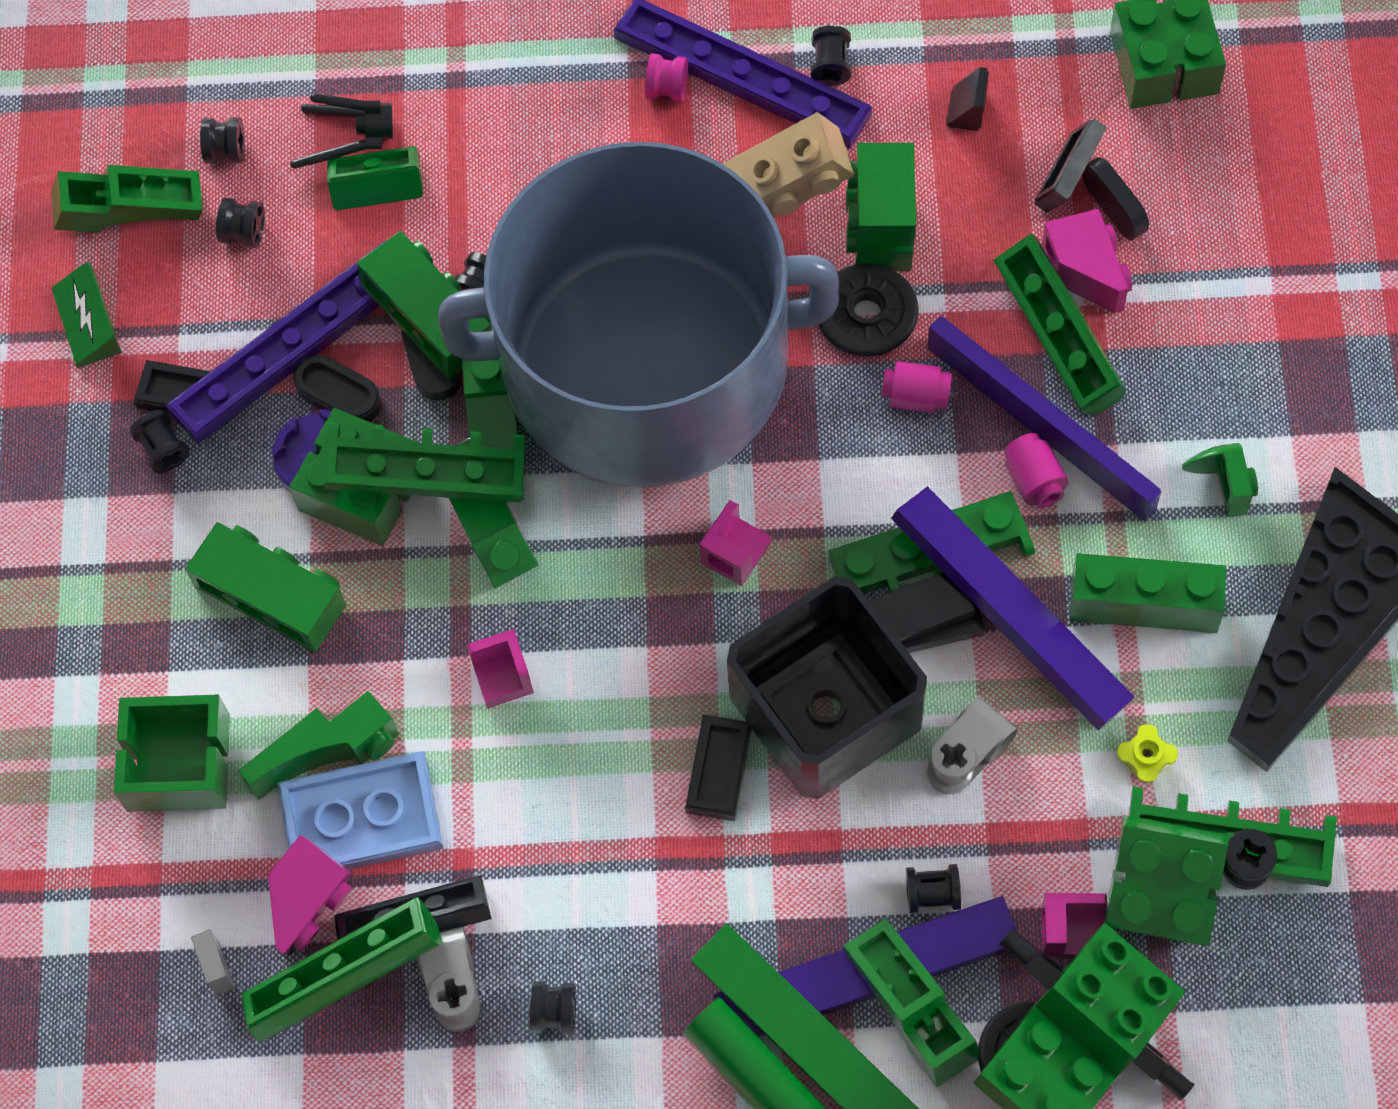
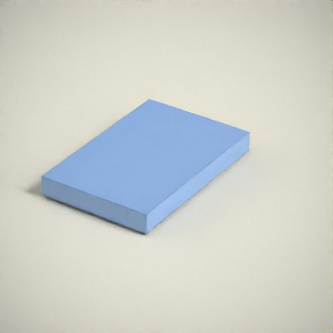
[277,751,444,870]

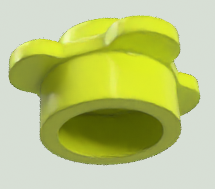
[1117,724,1178,783]

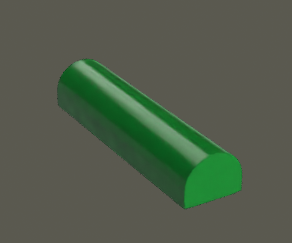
[993,233,1126,415]
[241,897,442,1042]
[682,997,826,1109]

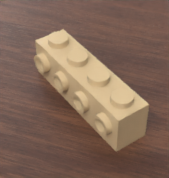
[723,112,855,218]

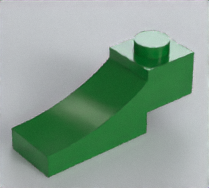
[51,165,203,233]
[462,359,524,501]
[449,437,539,588]
[238,691,399,800]
[843,918,979,1087]

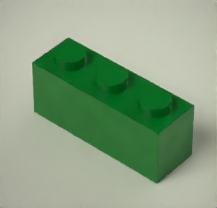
[356,230,491,380]
[185,522,346,652]
[1069,553,1226,633]

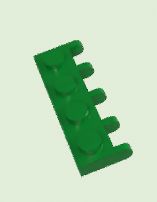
[325,421,525,503]
[829,491,1035,594]
[1128,786,1337,887]

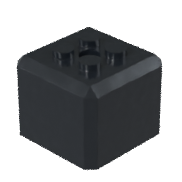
[727,576,927,799]

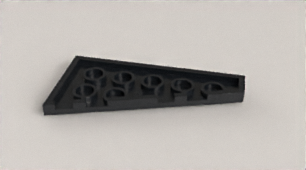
[1227,467,1398,772]

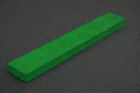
[690,923,919,1109]

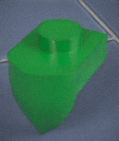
[1182,443,1258,517]

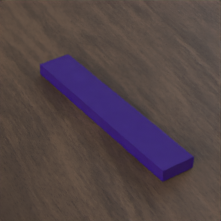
[613,0,872,149]
[166,241,385,444]
[927,316,1162,522]
[891,486,1135,731]
[713,896,1018,1037]

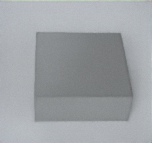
[191,929,236,996]

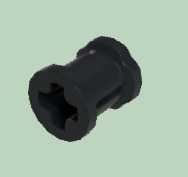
[811,25,851,86]
[130,410,189,473]
[905,864,961,913]

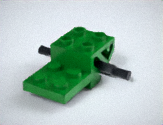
[973,923,1195,1109]

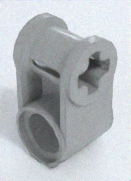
[927,697,1018,794]
[417,926,481,1032]

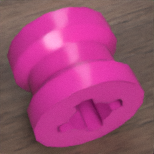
[645,53,688,103]

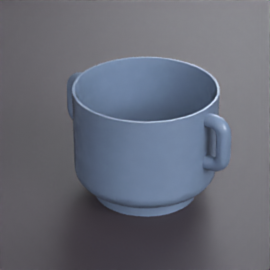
[437,142,839,487]

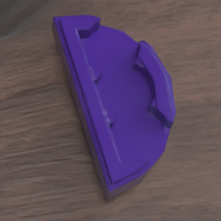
[272,409,332,493]

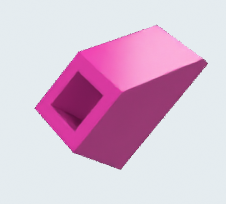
[1042,209,1132,313]
[268,835,353,954]

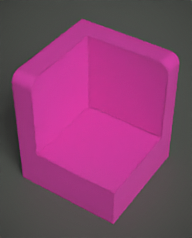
[699,500,771,586]
[467,629,534,709]
[1041,893,1107,957]

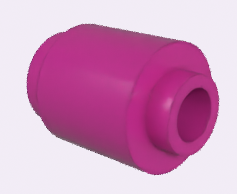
[881,361,952,414]
[1004,433,1069,508]

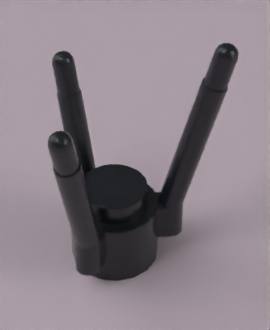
[290,93,393,169]

